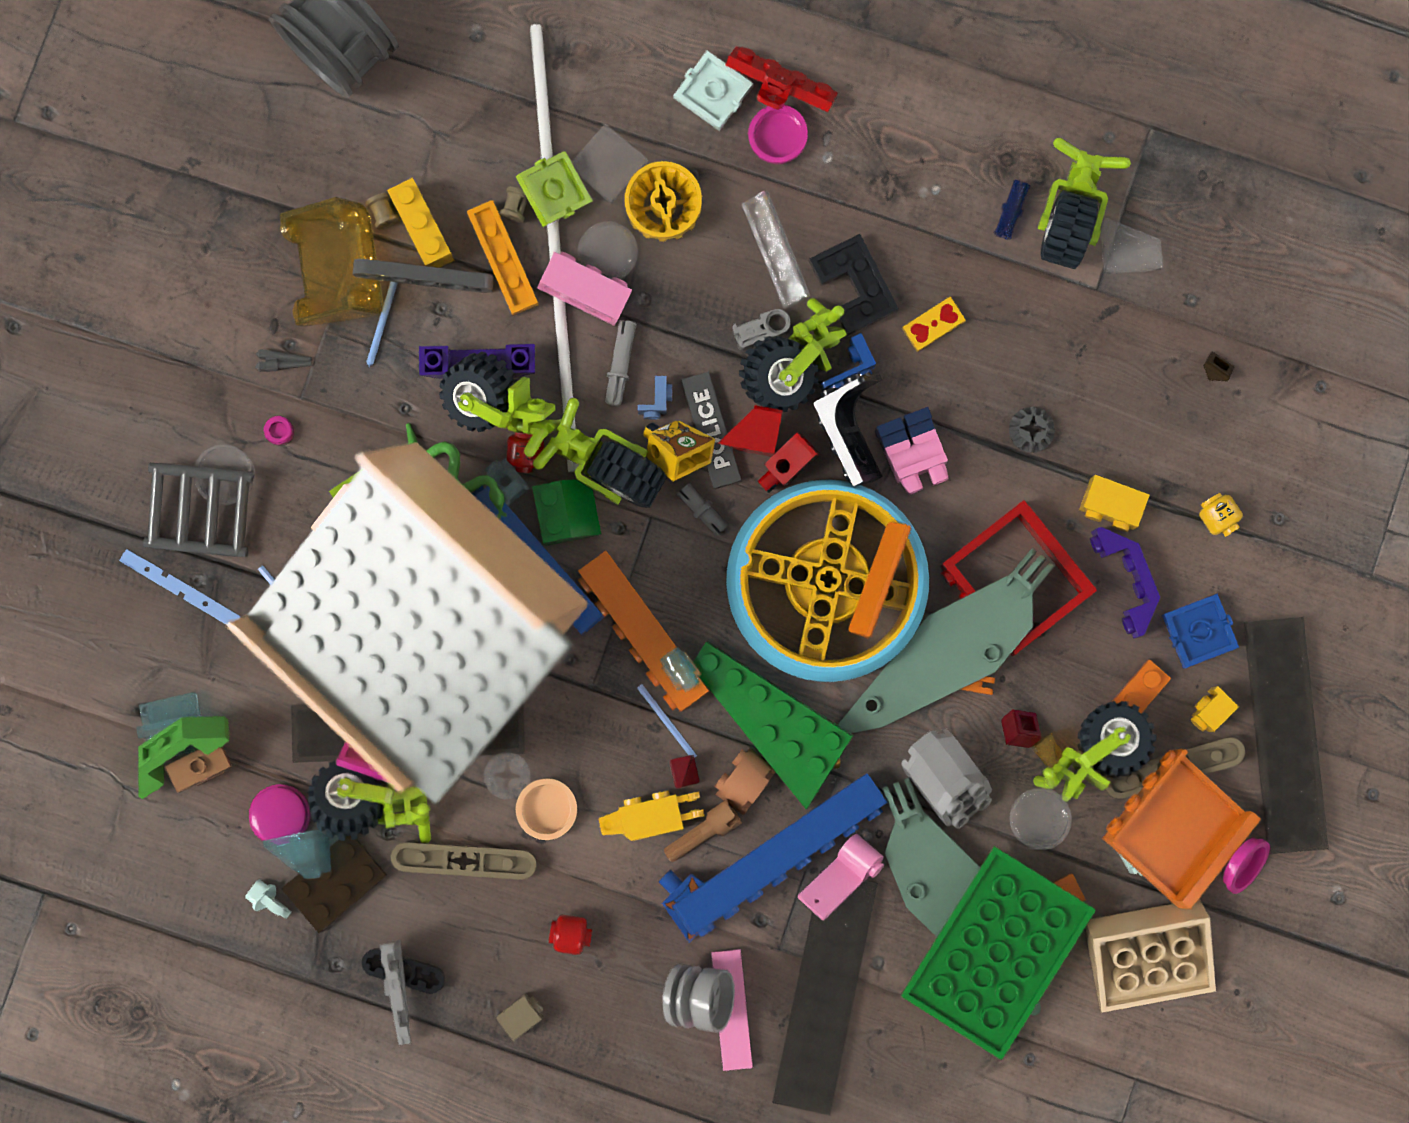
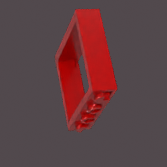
[940,500,1097,657]

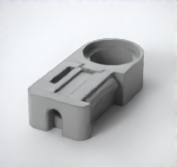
[733,309,790,350]

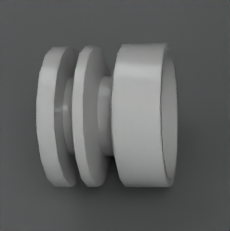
[663,964,735,1033]

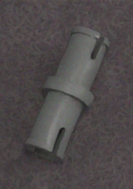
[676,482,729,536]

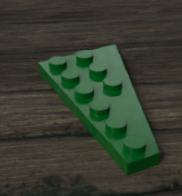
[691,641,854,810]

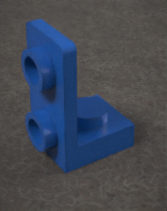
[821,333,876,391]

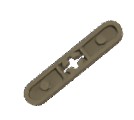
[1104,737,1245,799]
[391,842,537,880]

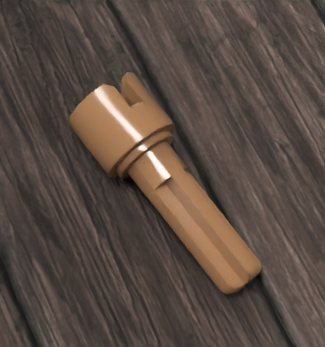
[664,800,742,862]

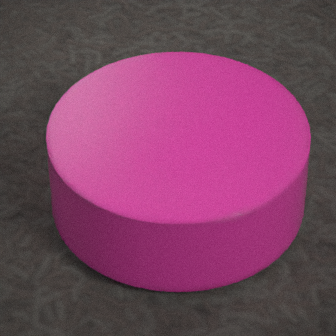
[264,416,294,446]

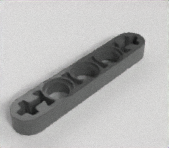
[353,259,493,293]

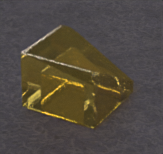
[1032,733,1063,768]

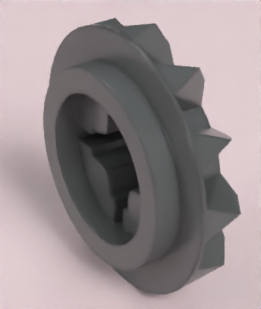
[1009,406,1056,453]

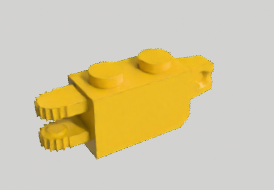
[599,790,704,841]

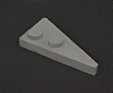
[381,940,411,1045]

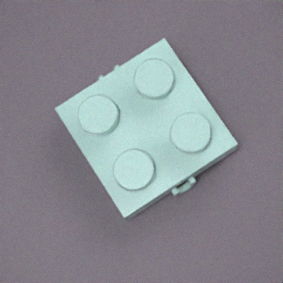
[674,51,753,131]

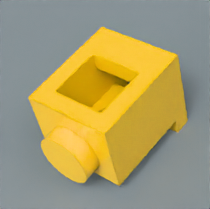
[1190,686,1239,732]

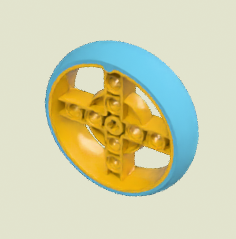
[726,480,929,682]

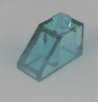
[263,830,331,879]

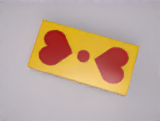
[902,297,966,352]

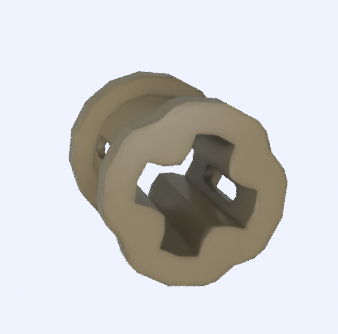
[499,186,528,223]
[365,192,400,230]

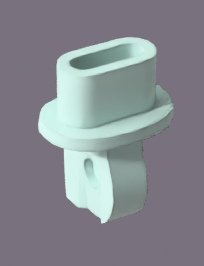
[246,879,291,919]

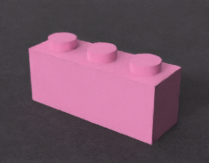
[537,252,632,326]

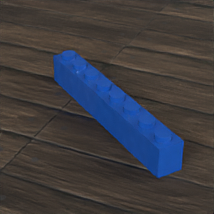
[672,773,887,937]

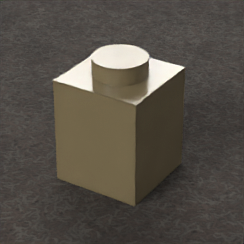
[495,993,544,1041]

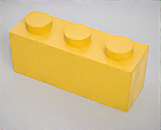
[387,177,455,268]

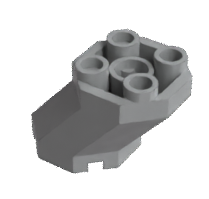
[901,728,992,829]

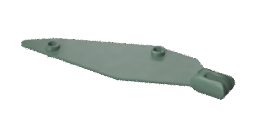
[838,547,1055,733]
[882,778,1041,1016]

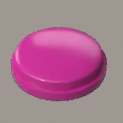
[748,105,808,164]
[249,784,311,846]
[1223,838,1270,894]

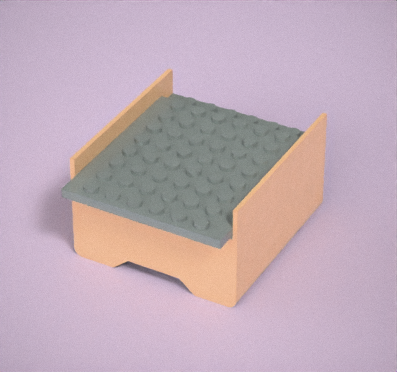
[227,442,588,804]

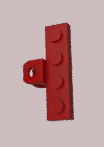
[725,46,838,112]

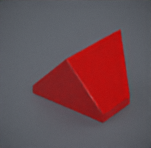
[718,405,783,457]

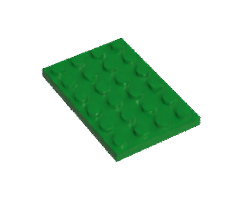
[901,846,1096,1060]

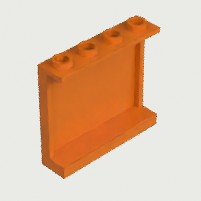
[1103,749,1261,909]

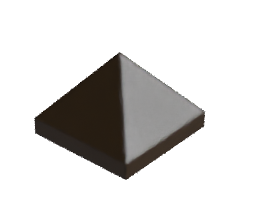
[1203,351,1235,382]

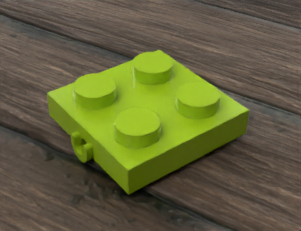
[515,151,592,227]

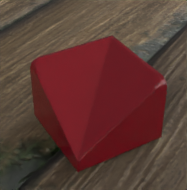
[1001,709,1042,748]
[669,755,700,788]

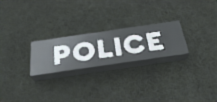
[681,371,741,489]

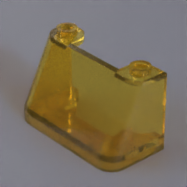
[280,197,383,327]

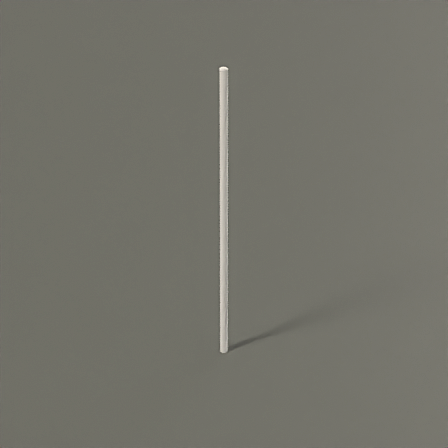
[530,24,578,472]

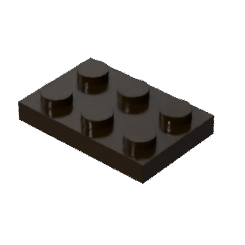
[281,836,387,933]

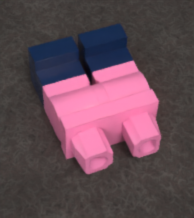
[875,407,948,495]

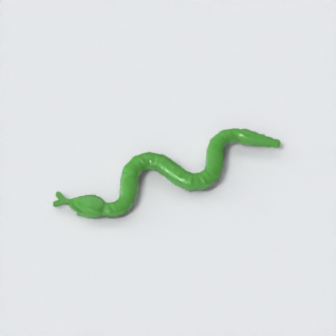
[406,423,507,519]

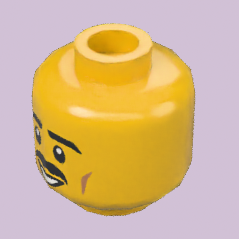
[1199,493,1243,537]

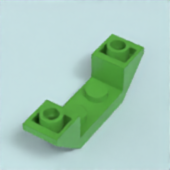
[138,716,230,799]

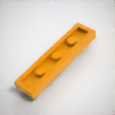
[467,200,539,316]

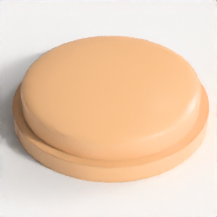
[516,778,577,840]

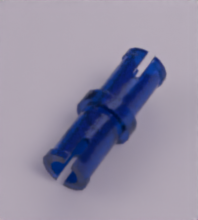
[994,180,1031,240]

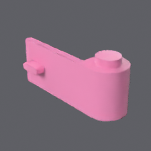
[797,834,884,921]

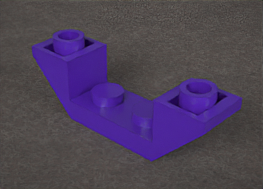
[419,344,535,379]
[1090,527,1160,639]

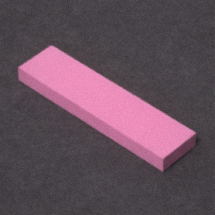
[711,949,752,1071]

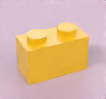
[1079,475,1150,532]

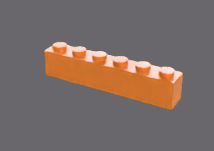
[578,551,709,712]

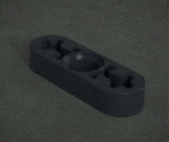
[361,948,445,994]

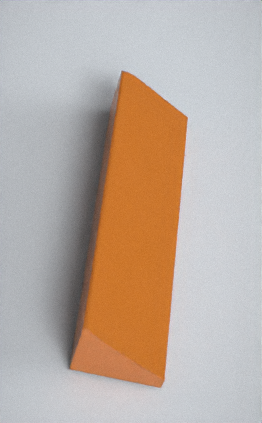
[849,522,911,639]

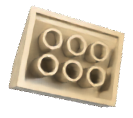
[1086,899,1216,1013]

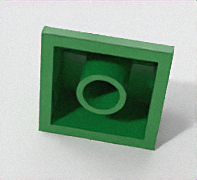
[532,479,602,546]

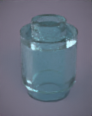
[660,647,701,692]

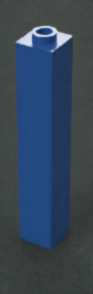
[472,486,604,636]

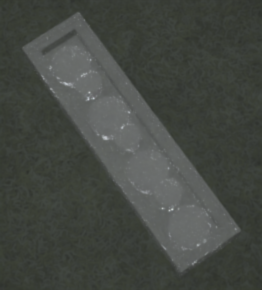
[742,191,810,308]

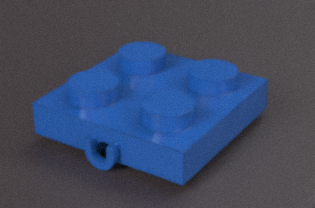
[1162,593,1239,669]

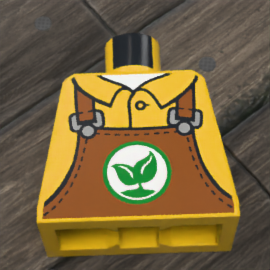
[643,421,715,482]

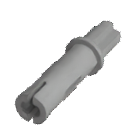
[605,320,637,406]

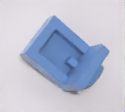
[638,376,672,420]

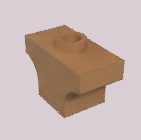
[165,746,233,793]

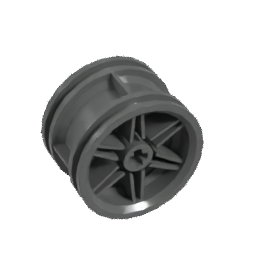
[269,0,399,98]

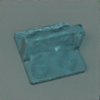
[136,692,202,757]

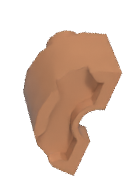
[714,748,776,815]

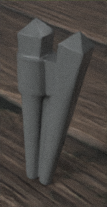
[255,349,312,372]

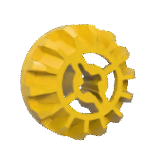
[625,161,702,242]

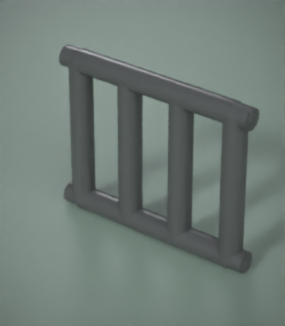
[143,462,254,557]

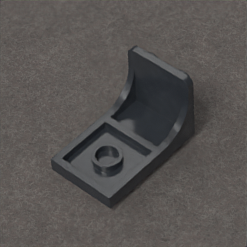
[813,372,883,487]

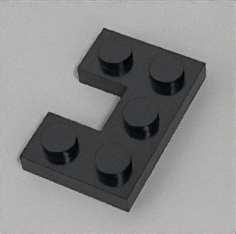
[809,234,899,336]

